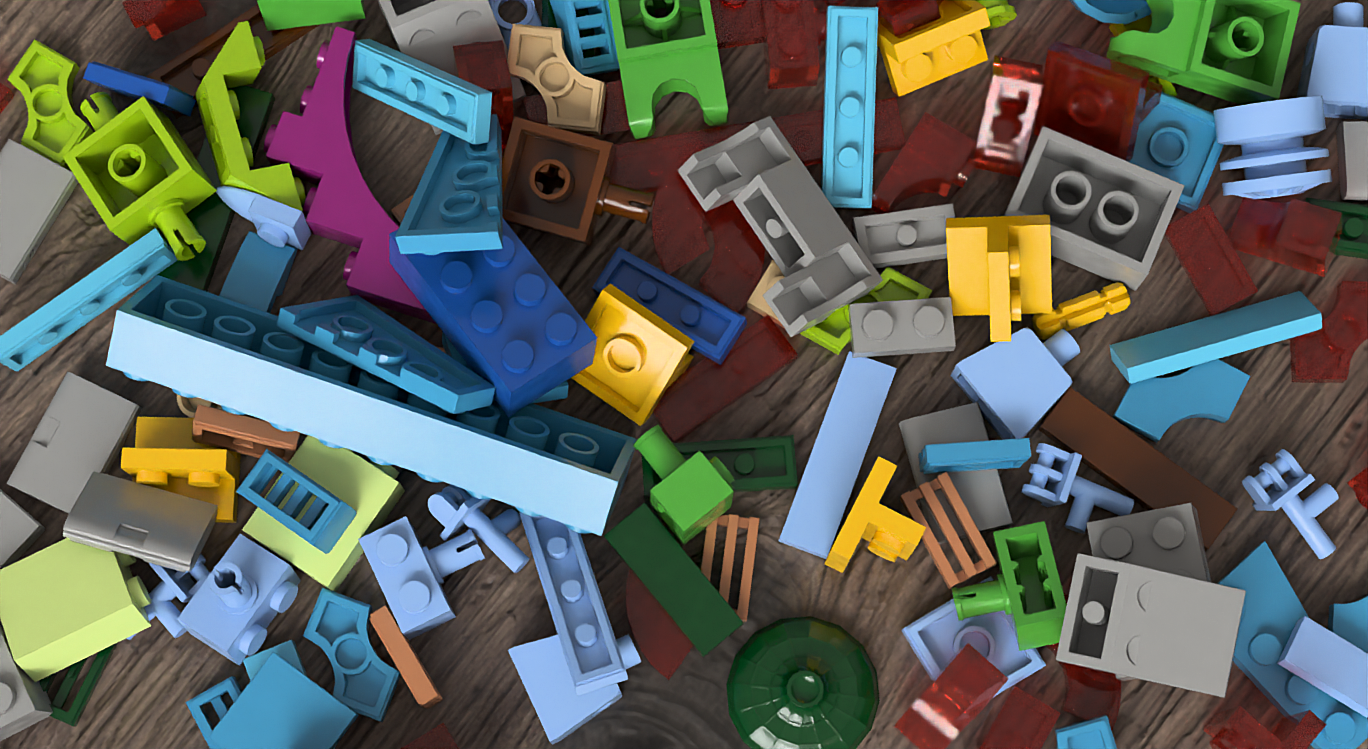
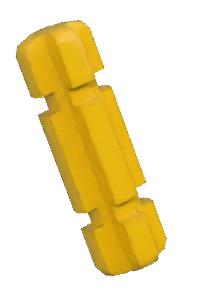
[1032,282,1131,340]

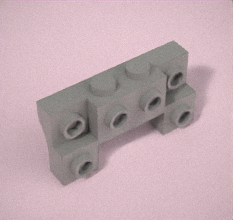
[677,116,883,337]

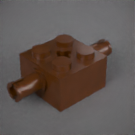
[502,116,655,246]

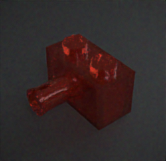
[759,0,827,89]

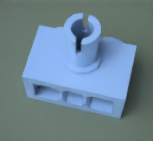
[358,516,485,640]
[177,534,301,666]

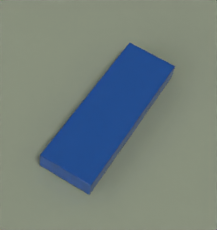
[592,247,748,365]

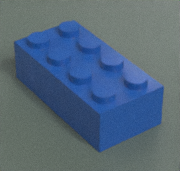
[389,219,597,418]

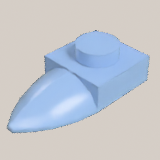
[216,186,312,250]

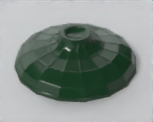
[726,616,880,749]

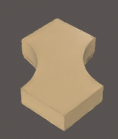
[506,24,606,135]

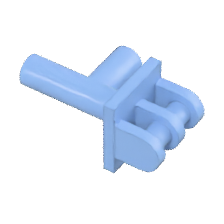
[1021,443,1134,533]
[1242,449,1339,559]
[428,484,529,573]
[126,554,212,640]

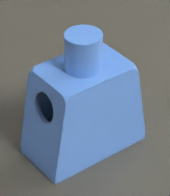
[1296,2,1368,120]
[950,327,1080,440]
[508,634,641,745]

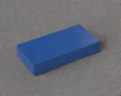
[83,61,196,116]

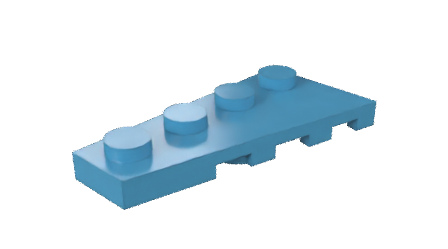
[395,114,503,255]
[276,295,496,414]
[1217,541,1368,749]

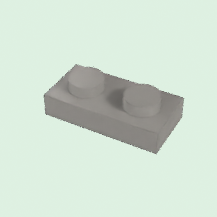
[852,203,955,269]
[848,297,956,358]

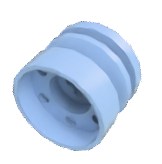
[1213,96,1332,200]

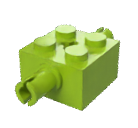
[62,92,217,261]

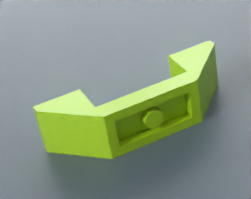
[195,21,306,211]

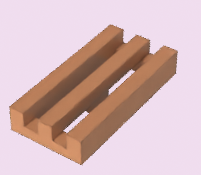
[192,404,300,463]
[900,472,996,589]
[701,514,760,622]
[369,605,443,709]

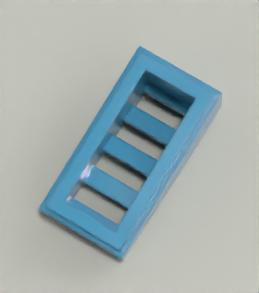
[550,0,619,76]
[236,449,357,554]

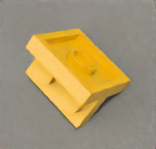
[877,0,991,97]
[946,215,1052,342]
[571,283,695,426]
[121,417,241,523]
[825,456,926,573]

